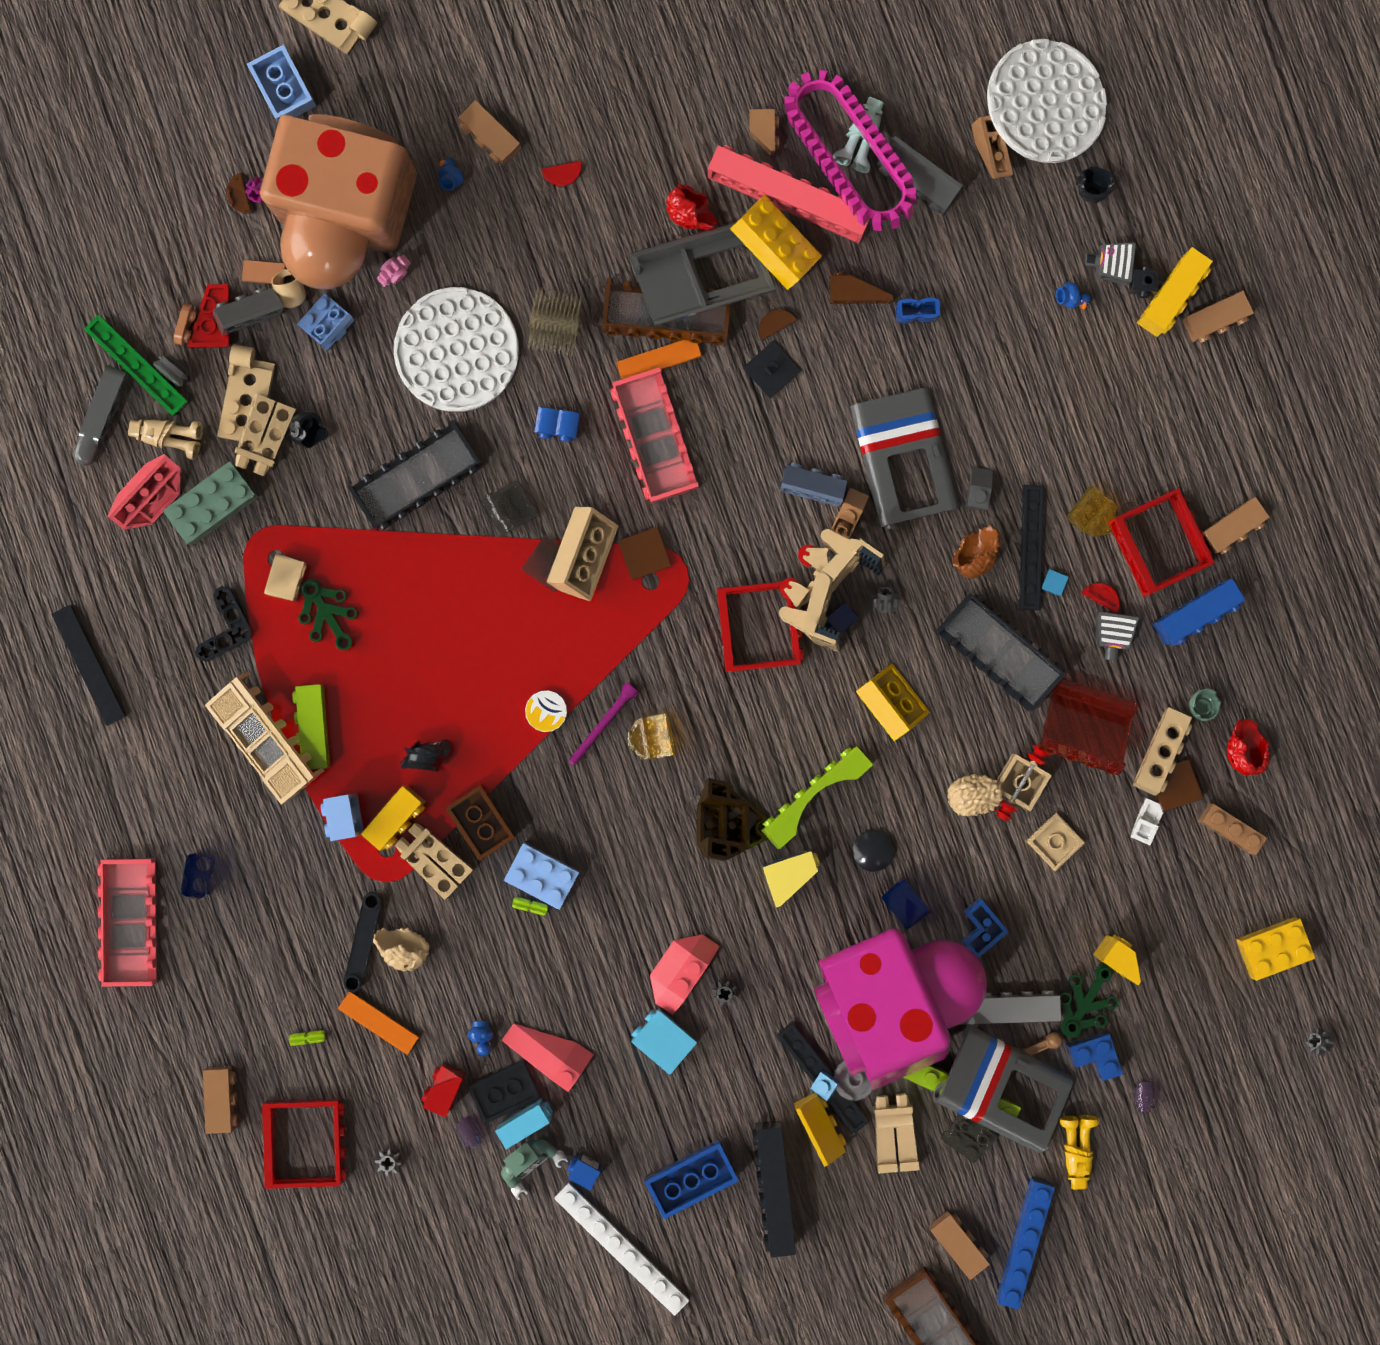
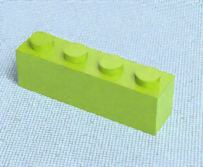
[293,684,330,769]

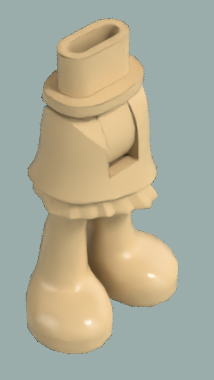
[128,419,203,460]

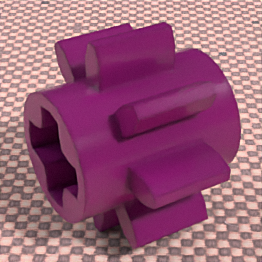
[245,176,263,203]

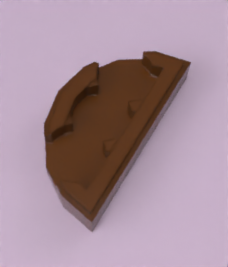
[226,172,253,214]
[758,310,797,341]

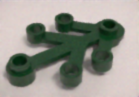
[298,579,358,651]
[1059,964,1118,1038]

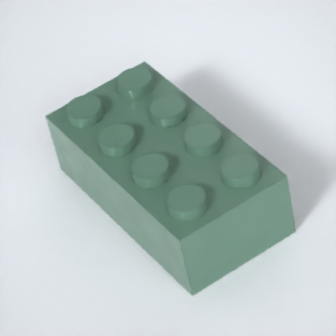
[163,461,259,546]

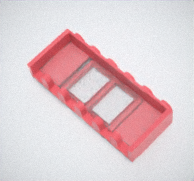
[610,367,699,504]
[98,858,157,987]

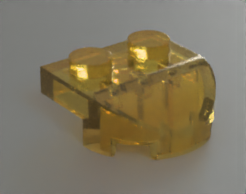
[1066,485,1117,537]
[627,713,675,760]

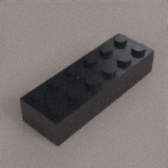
[752,1120,796,1258]

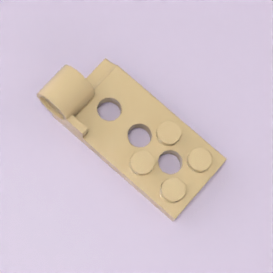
[279,0,378,55]
[217,344,275,441]

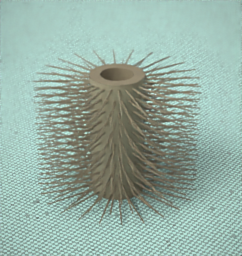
[527,288,582,355]

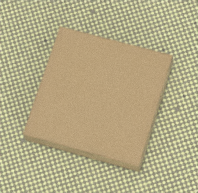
[1026,812,1085,872]

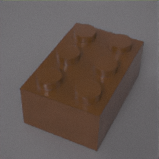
[445,784,516,861]

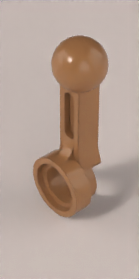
[1015,1032,1062,1056]

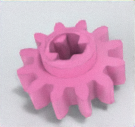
[377,254,411,287]

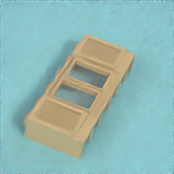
[205,671,324,805]

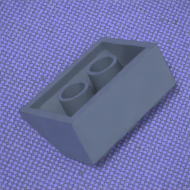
[780,463,847,507]

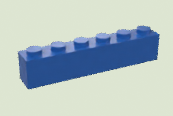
[996,1177,1055,1310]

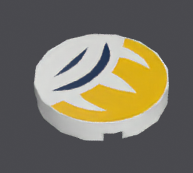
[525,690,567,732]

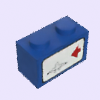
[567,1153,602,1191]

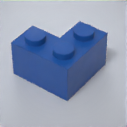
[961,898,1009,958]
[1066,1031,1123,1081]

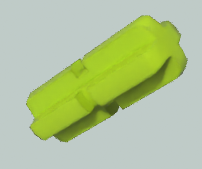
[512,897,548,916]
[289,1030,326,1046]

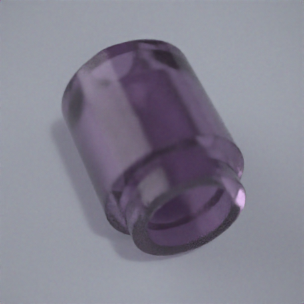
[1134,1082,1155,1112]
[455,1115,484,1149]

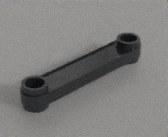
[343,892,382,993]

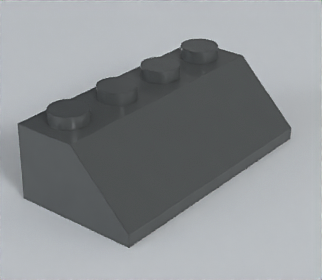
[877,136,963,215]

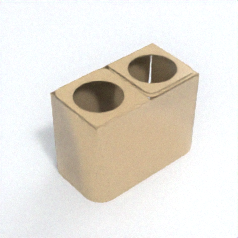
[264,553,307,602]

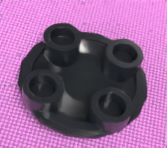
[853,830,894,872]

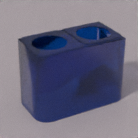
[181,853,215,899]
[881,877,931,930]

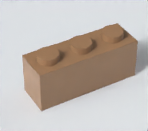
[458,100,521,166]
[1182,291,1254,343]
[1203,497,1270,555]
[1197,803,1267,856]
[203,1066,238,1134]
[928,1211,990,1280]

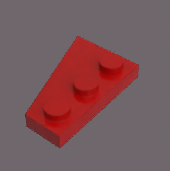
[187,284,230,348]

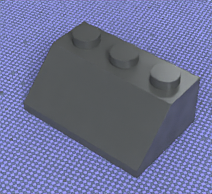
[213,287,284,336]

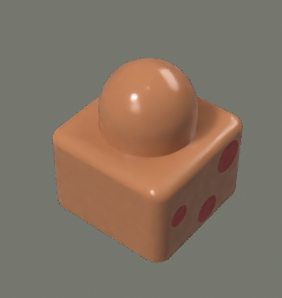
[260,114,417,290]

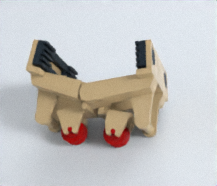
[779,529,886,653]

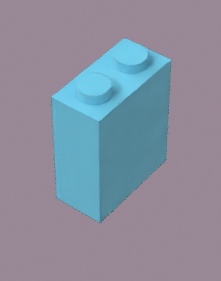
[631,1008,697,1075]
[495,1098,553,1149]

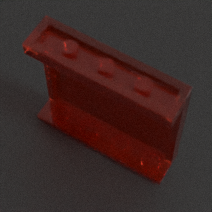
[1039,679,1138,776]

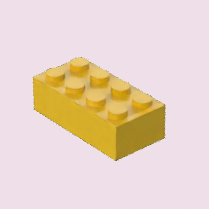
[730,195,822,290]
[1137,247,1213,337]

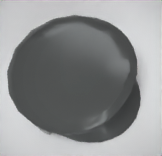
[153,355,189,387]

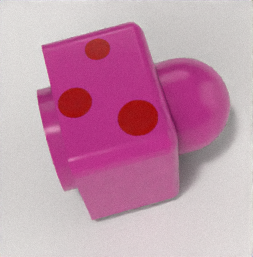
[813,928,987,1090]

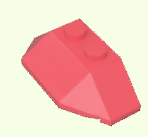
[108,454,181,530]
[650,934,720,1015]

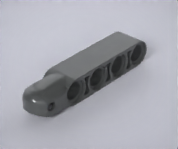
[73,365,129,466]

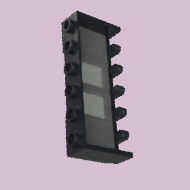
[347,420,482,531]
[937,593,1066,715]

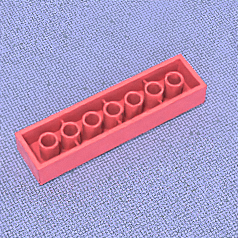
[708,145,870,243]

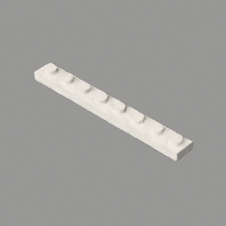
[554,1182,689,1316]

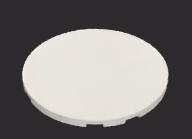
[987,39,1107,163]
[394,287,519,412]

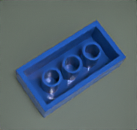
[1152,579,1245,646]
[644,1139,739,1220]

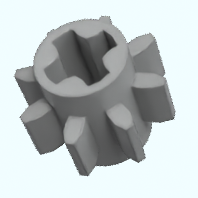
[375,1148,402,1176]

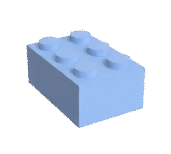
[247,45,316,122]
[321,793,364,841]
[504,842,580,910]

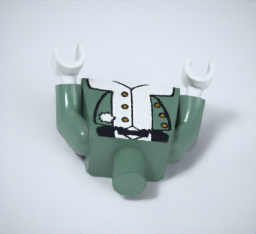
[501,1139,568,1200]

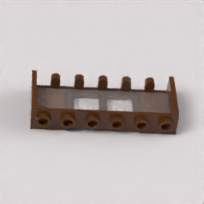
[602,278,730,345]
[882,1267,981,1345]

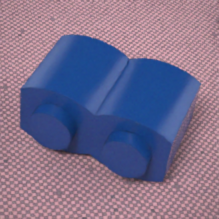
[896,298,940,324]
[535,407,581,442]

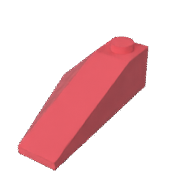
[501,1023,594,1092]

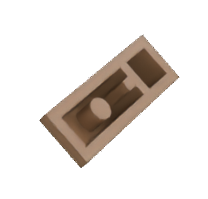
[971,116,1013,179]

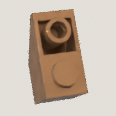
[749,109,779,156]
[831,488,869,539]

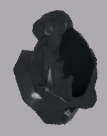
[400,739,452,771]

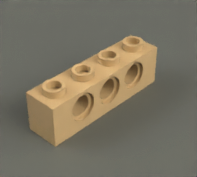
[1132,707,1192,796]

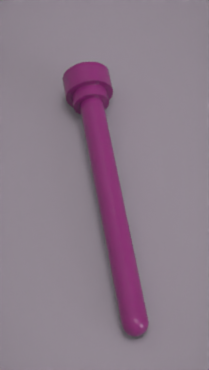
[569,682,639,765]

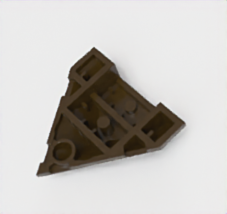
[697,778,768,861]

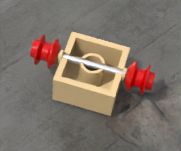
[995,743,1052,822]

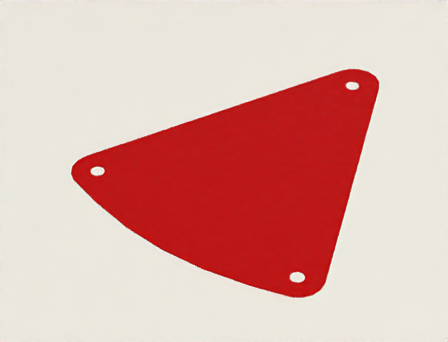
[243,525,689,882]

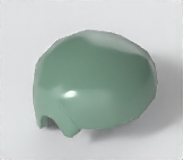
[1189,688,1221,721]

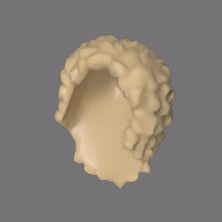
[948,774,1003,817]
[373,928,430,972]

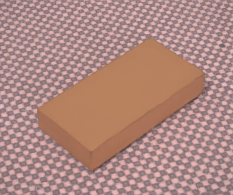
[242,260,286,285]

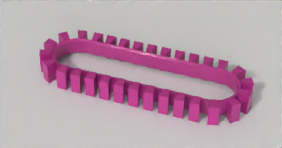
[784,70,917,231]

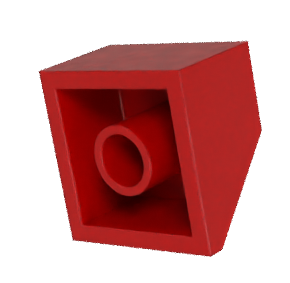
[421,1063,466,1118]

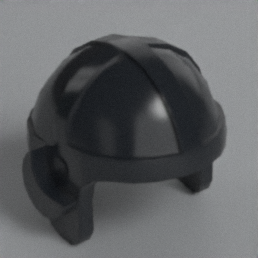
[1076,166,1115,204]
[290,411,328,448]

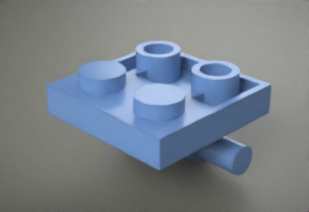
[297,293,355,351]

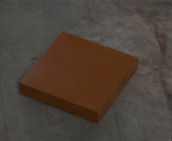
[618,527,671,580]
[1151,759,1203,812]

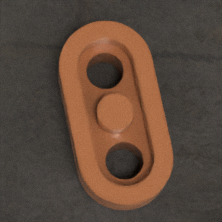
[173,303,197,346]

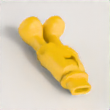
[1060,1115,1099,1190]

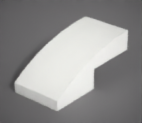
[1131,798,1163,845]

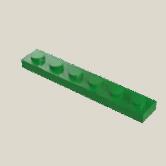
[84,314,189,417]

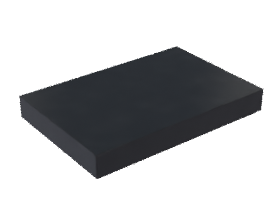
[467,1059,542,1125]

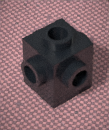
[1129,267,1162,298]

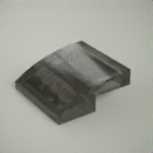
[521,535,560,593]

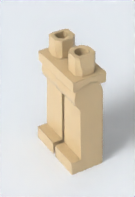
[234,394,296,476]
[395,823,474,900]
[873,1093,920,1174]

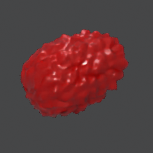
[666,183,718,231]
[1227,719,1270,776]

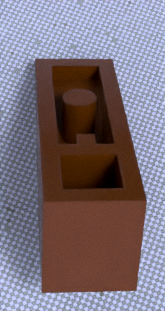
[829,272,893,304]

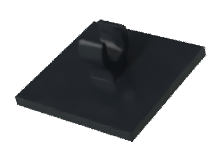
[743,340,801,399]

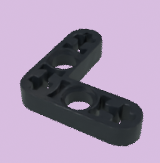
[195,586,253,662]

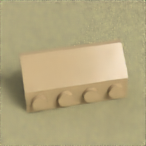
[547,507,619,601]

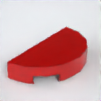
[541,161,581,187]
[1081,583,1120,614]

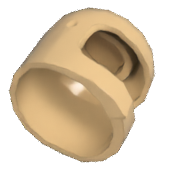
[271,269,306,308]

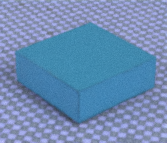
[1041,569,1068,596]

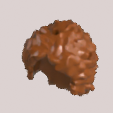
[952,525,1001,578]

